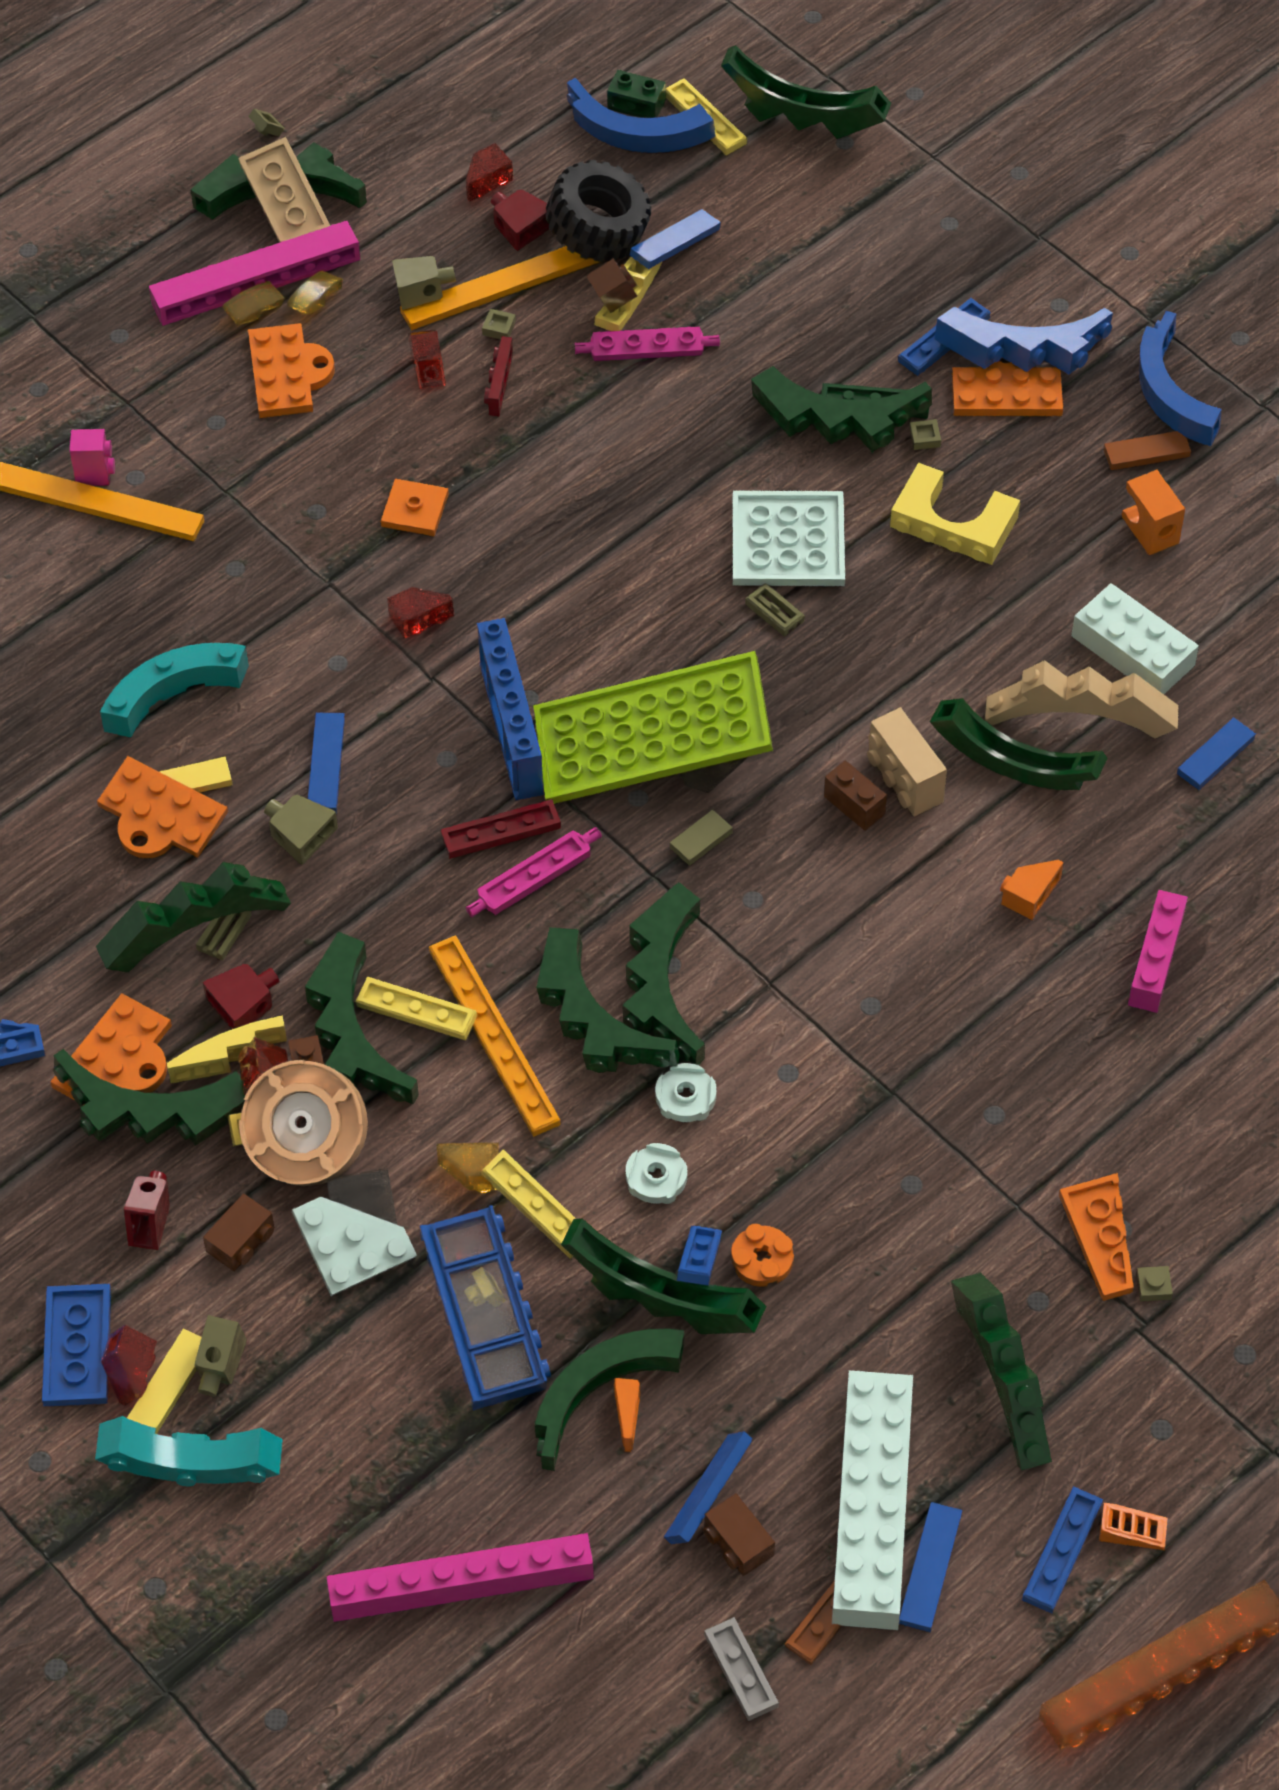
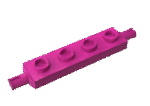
[575,326,720,361]
[466,827,602,917]

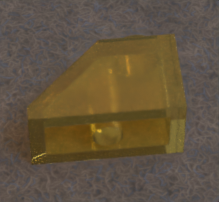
[437,1142,499,1193]

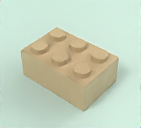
[867,707,947,817]

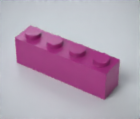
[1128,890,1188,1013]

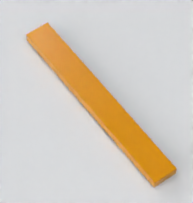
[400,246,604,330]
[0,462,204,541]
[429,935,561,1137]

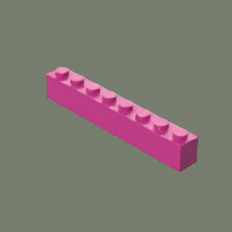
[149,221,361,326]
[327,1533,594,1622]

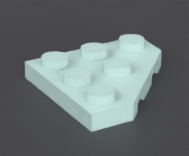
[292,1197,417,1296]

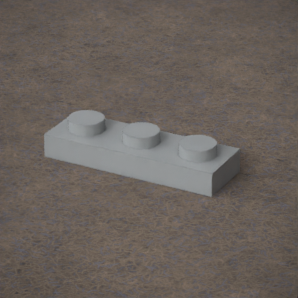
[704,1617,779,1721]

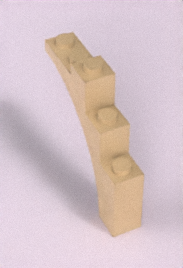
[985,661,1179,739]

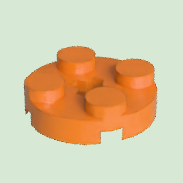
[731,1224,794,1287]

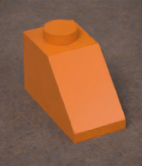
[1000,860,1064,920]

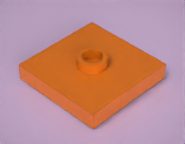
[381,479,449,536]

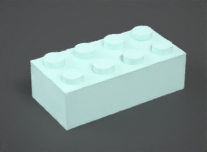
[1072,583,1199,694]

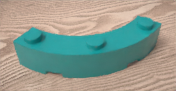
[100,643,249,737]
[95,1416,283,1487]

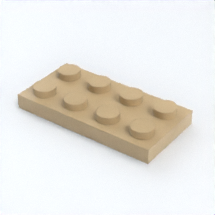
[238,137,330,243]

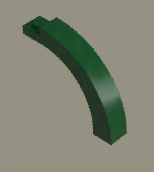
[930,698,1108,790]
[535,1329,684,1471]

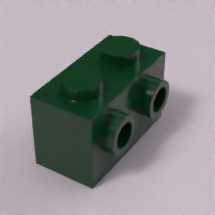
[607,70,666,118]

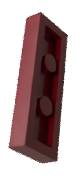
[484,336,513,417]

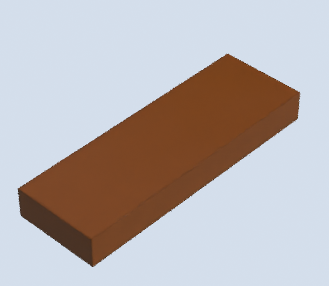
[1103,431,1191,470]
[785,1580,842,1665]

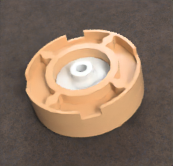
[239,1060,368,1186]

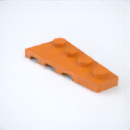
[1059,1173,1134,1301]

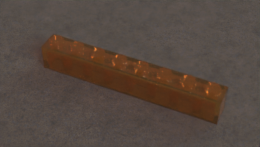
[1039,1580,1279,1750]

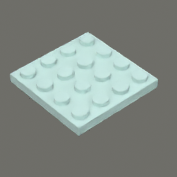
[733,491,845,586]

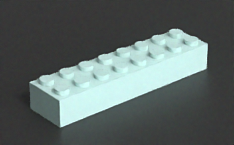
[832,1370,913,1630]

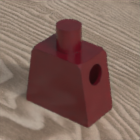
[491,189,549,251]
[202,964,280,1030]
[124,1171,170,1250]

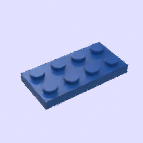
[42,1284,111,1406]

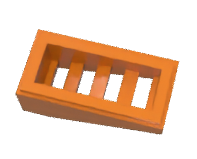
[614,1378,640,1452]
[1099,1503,1167,1550]

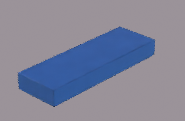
[1177,717,1256,790]
[677,1226,722,1285]

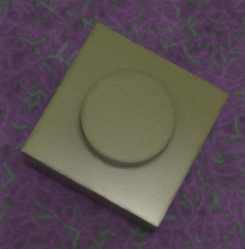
[248,109,285,137]
[482,309,516,339]
[909,419,941,450]
[1136,1266,1173,1302]

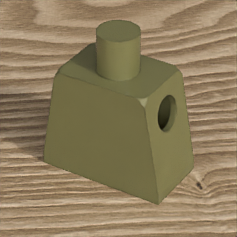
[392,256,456,310]
[264,795,338,865]
[195,1315,247,1397]

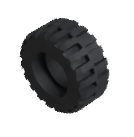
[545,160,651,262]

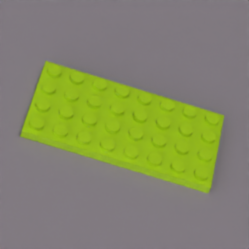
[533,651,773,804]

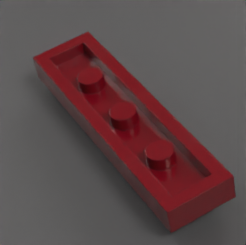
[440,799,561,859]

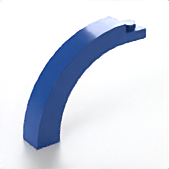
[566,78,716,153]
[1139,311,1222,446]

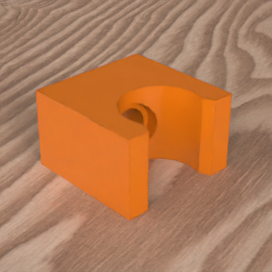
[1122,470,1185,555]

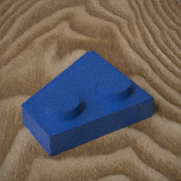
[0,1019,46,1067]

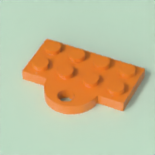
[248,323,335,418]
[952,361,1063,416]
[97,756,228,858]
[50,993,172,1100]

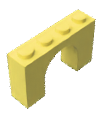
[890,463,1020,565]

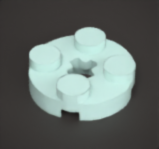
[655,1063,716,1122]
[626,1143,687,1204]

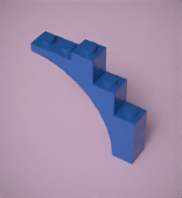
[934,307,1113,375]

